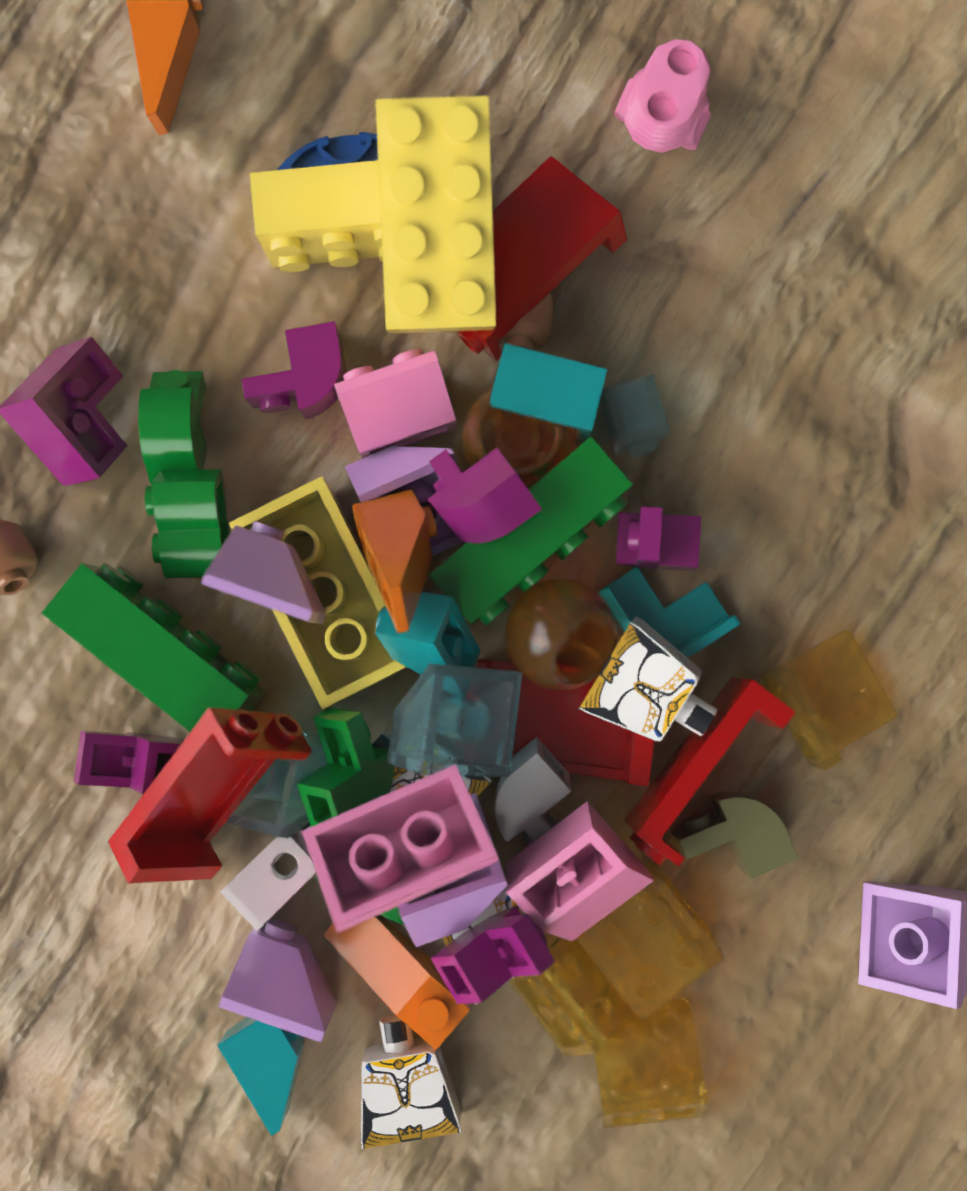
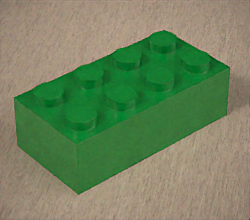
[429,437,633,627]
[41,563,267,732]

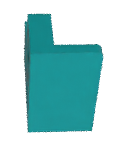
[490,343,607,446]
[593,567,741,658]

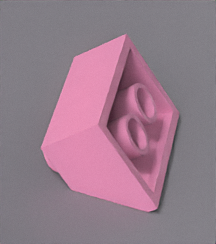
[302,764,499,933]

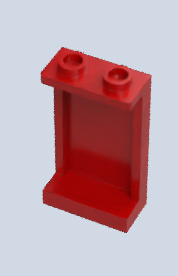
[457,156,627,362]
[455,659,654,787]
[624,677,796,867]
[108,707,312,884]

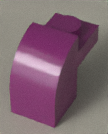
[241,321,346,419]
[428,448,542,543]
[616,507,701,571]
[74,730,184,794]
[430,907,555,1004]

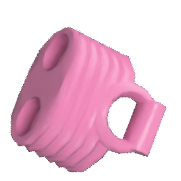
[614,39,711,153]

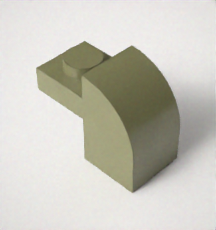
[672,792,799,879]

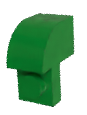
[138,370,207,484]
[296,707,394,827]

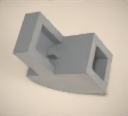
[495,737,571,846]

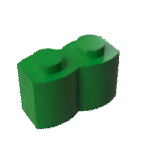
[145,469,230,578]

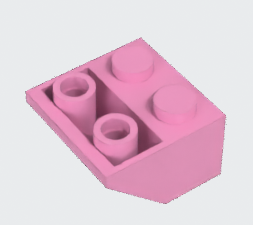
[334,349,457,458]
[506,801,654,941]

